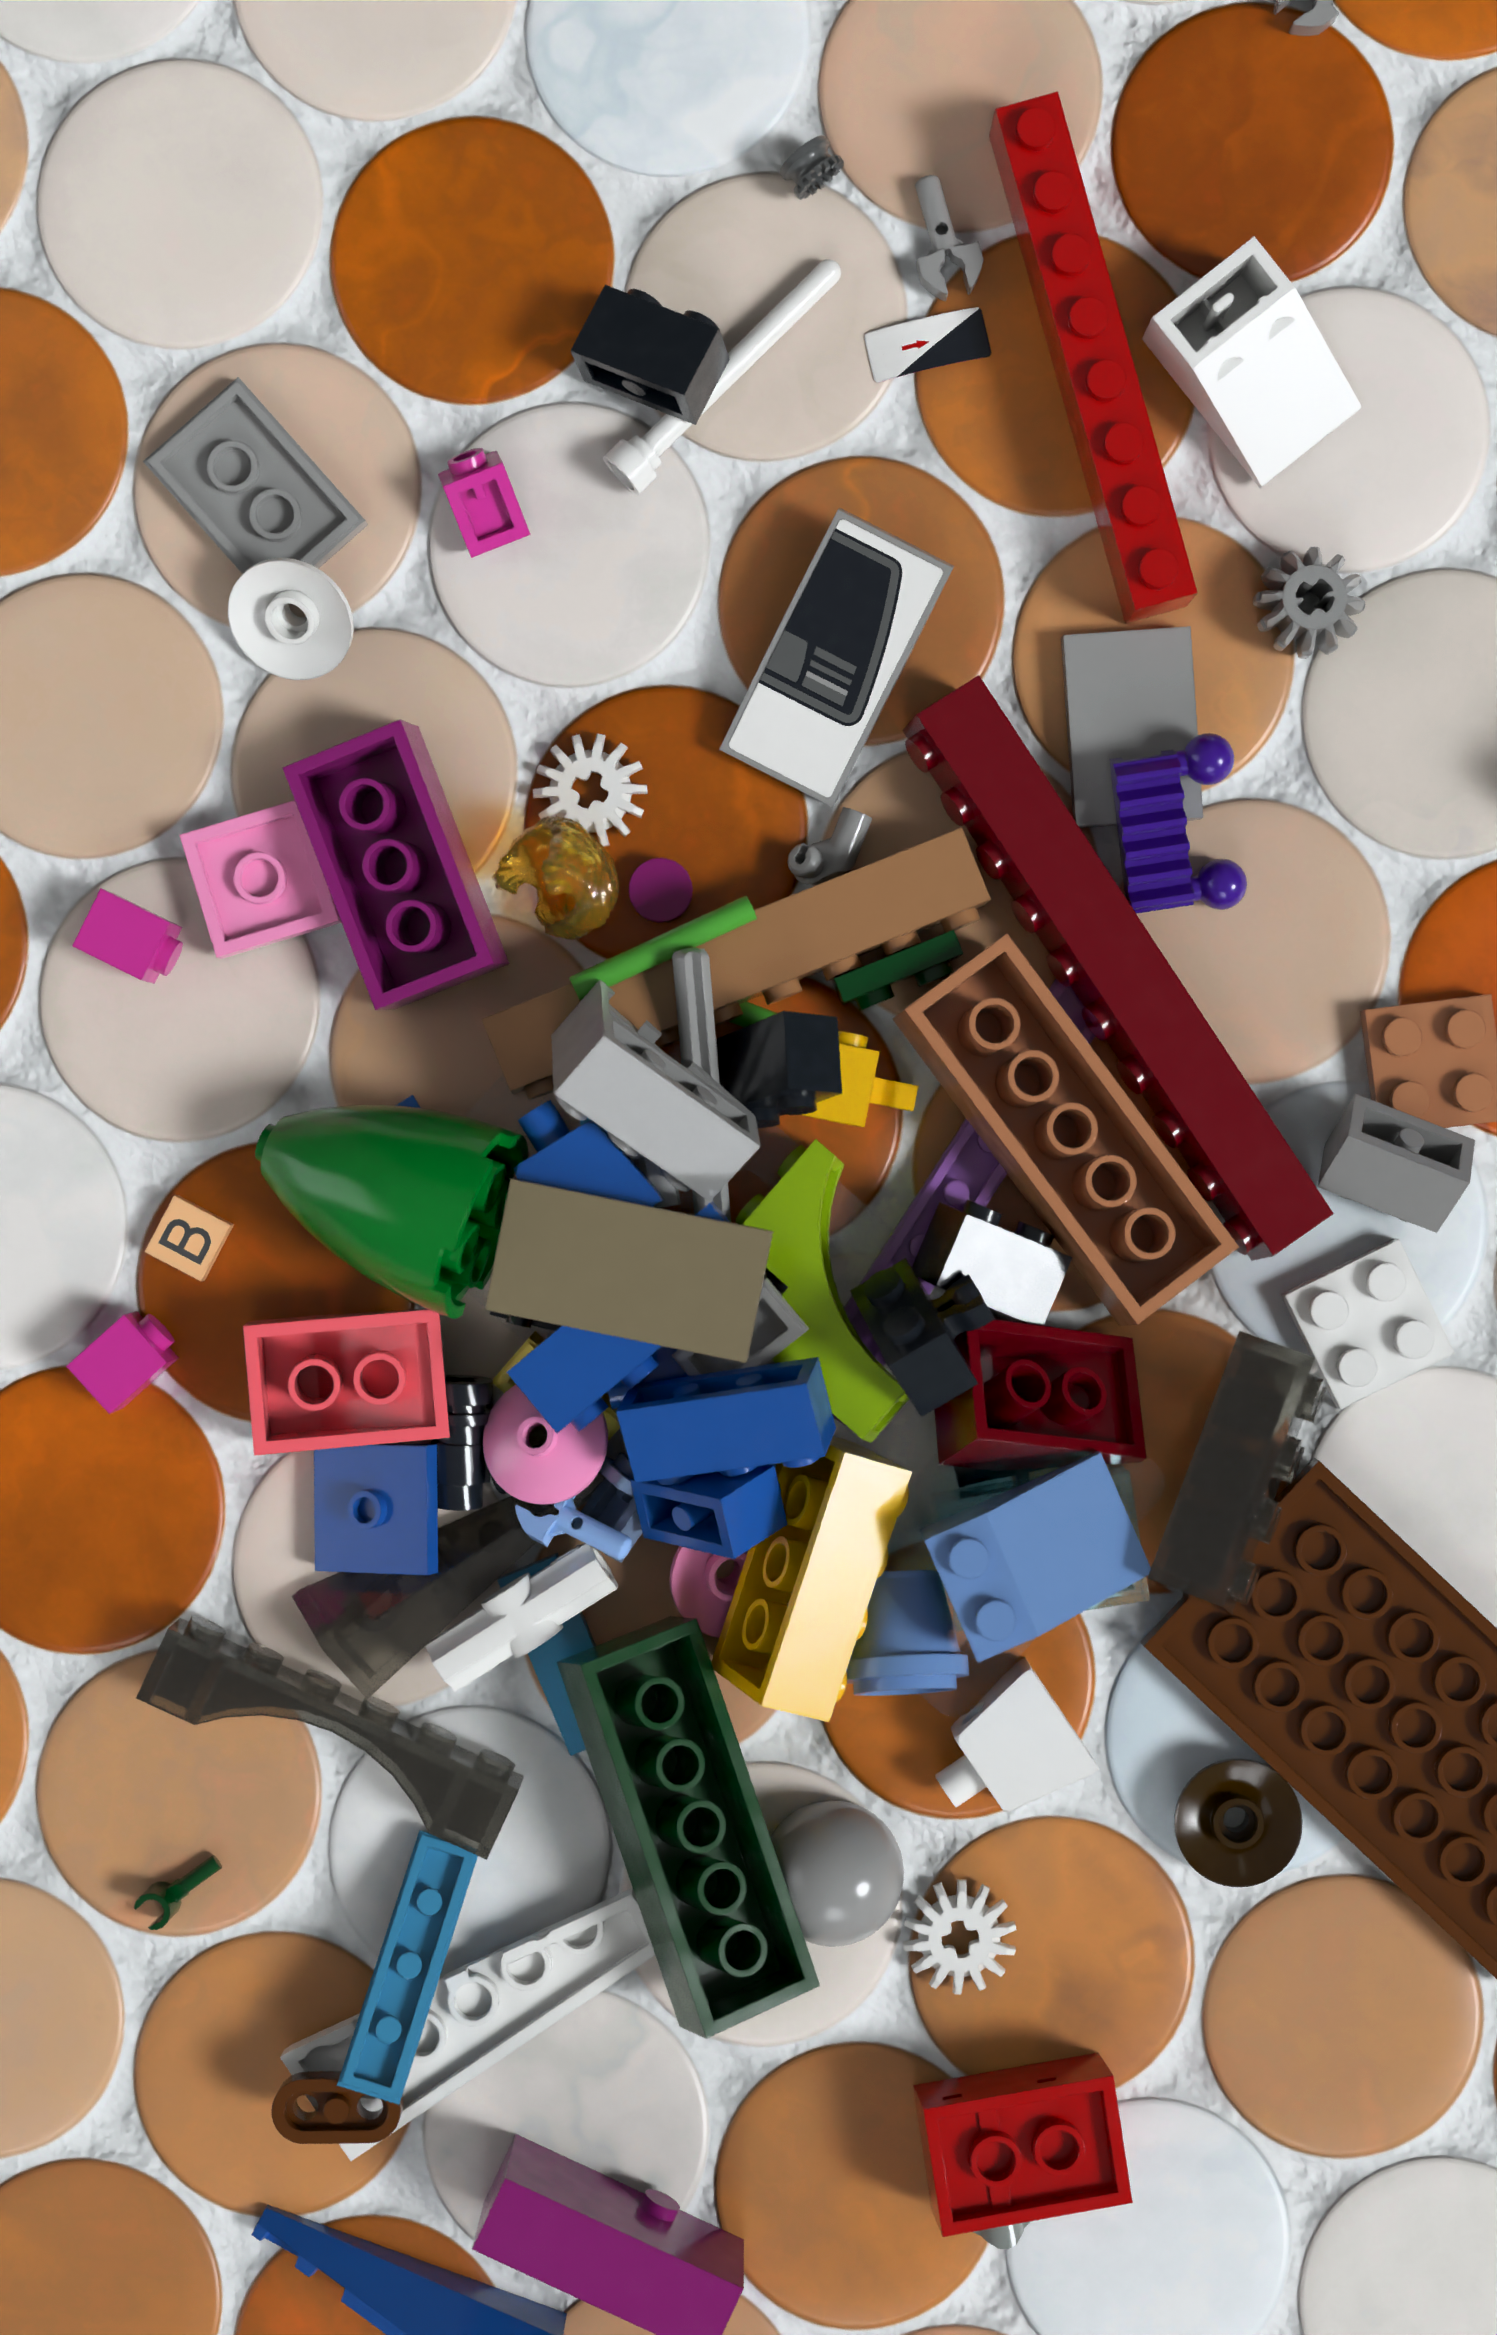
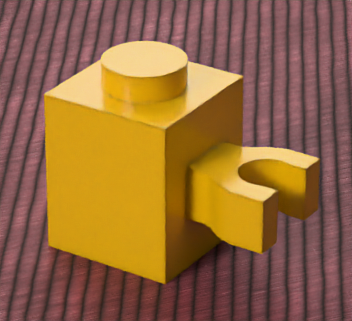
[801,1031,918,1128]

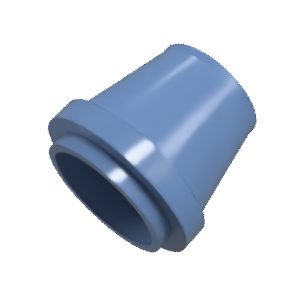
[846,1570,969,1696]

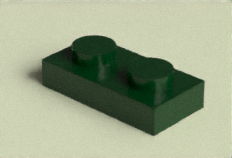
[833,930,964,1011]

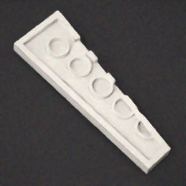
[280,1888,655,2161]

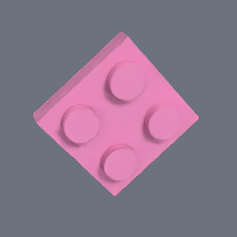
[179,800,342,959]

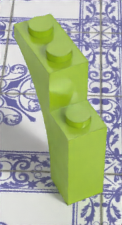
[736,1139,909,1443]

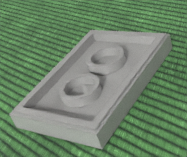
[143,377,368,574]
[1061,626,1203,828]

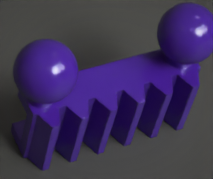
[1109,733,1247,914]

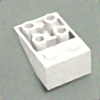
[1142,236,1361,488]

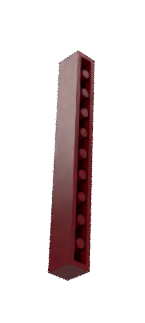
[902,675,1334,1261]

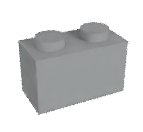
[1317,1094,1475,1233]

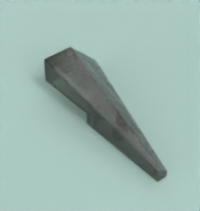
[292,1472,606,1699]

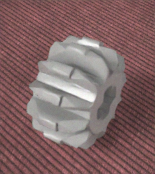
[1253,547,1365,659]

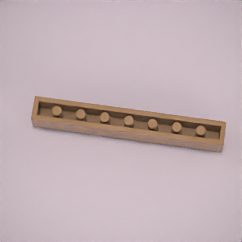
[481,827,991,1100]

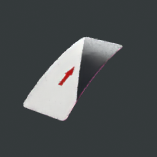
[864,307,991,383]

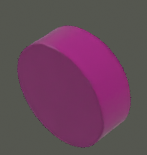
[629,858,693,923]

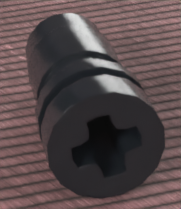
[431,1375,493,1511]

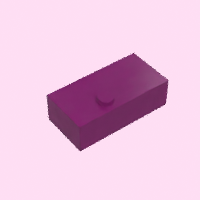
[283,719,509,1010]
[472,2134,744,2335]

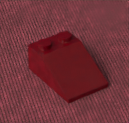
[934,1320,1147,1471]

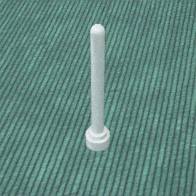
[603,259,841,495]

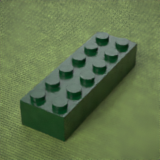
[557,1616,820,2039]

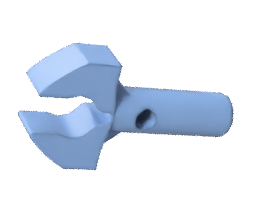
[515,1496,632,1560]

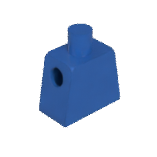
[514,1100,664,1207]

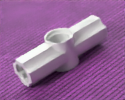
[425,1543,618,1692]

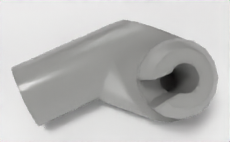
[787,807,872,885]

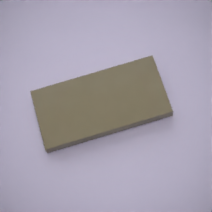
[485,1179,773,1363]

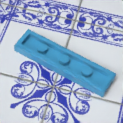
[337,1830,480,2105]

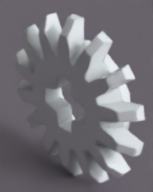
[533,734,648,848]
[903,1879,1016,1995]

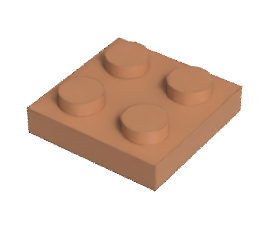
[1360,994,1497,1128]

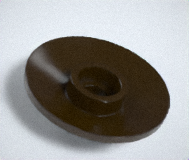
[1174,1758,1303,1887]

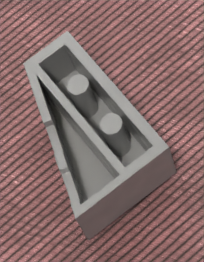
[551,979,760,1202]

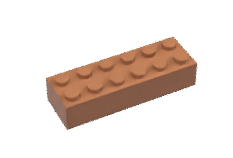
[893,934,1239,1326]

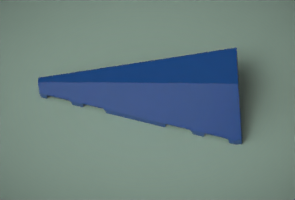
[252,2205,567,2335]

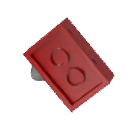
[913,2053,1133,2249]

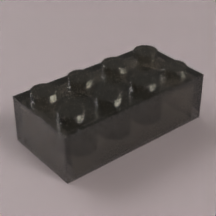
[1148,1331,1327,1614]

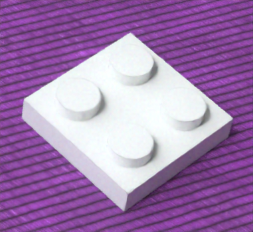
[1280,1239,1455,1410]

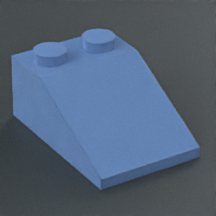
[919,1451,1153,1663]

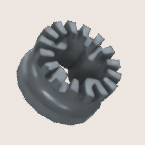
[780,135,844,200]

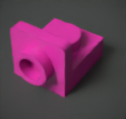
[438,448,531,558]

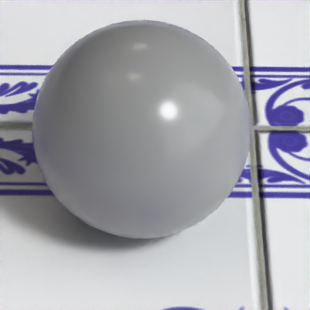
[770,1800,904,1947]

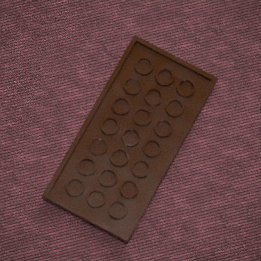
[1140,1458,1497,1979]

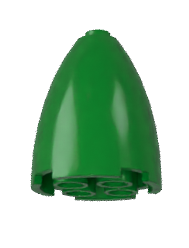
[255,1105,528,1319]

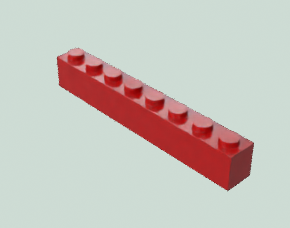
[989,91,1198,624]

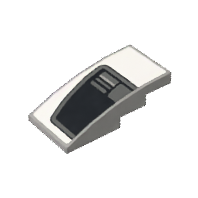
[719,508,954,807]

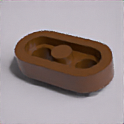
[271,2071,404,2144]

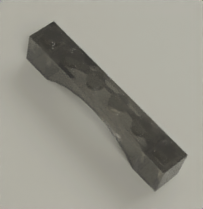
[136,1616,524,1860]

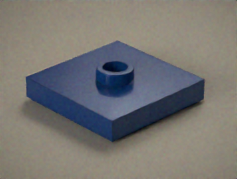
[314,1443,438,1575]

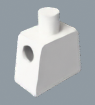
[935,1657,1099,1812]

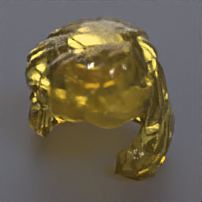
[492,815,619,940]

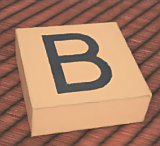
[145,1195,234,1281]

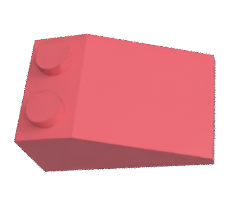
[243,1309,450,1456]

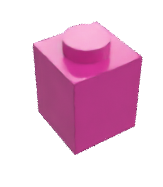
[72,888,183,984]
[66,1311,179,1414]

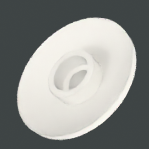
[228,558,354,680]

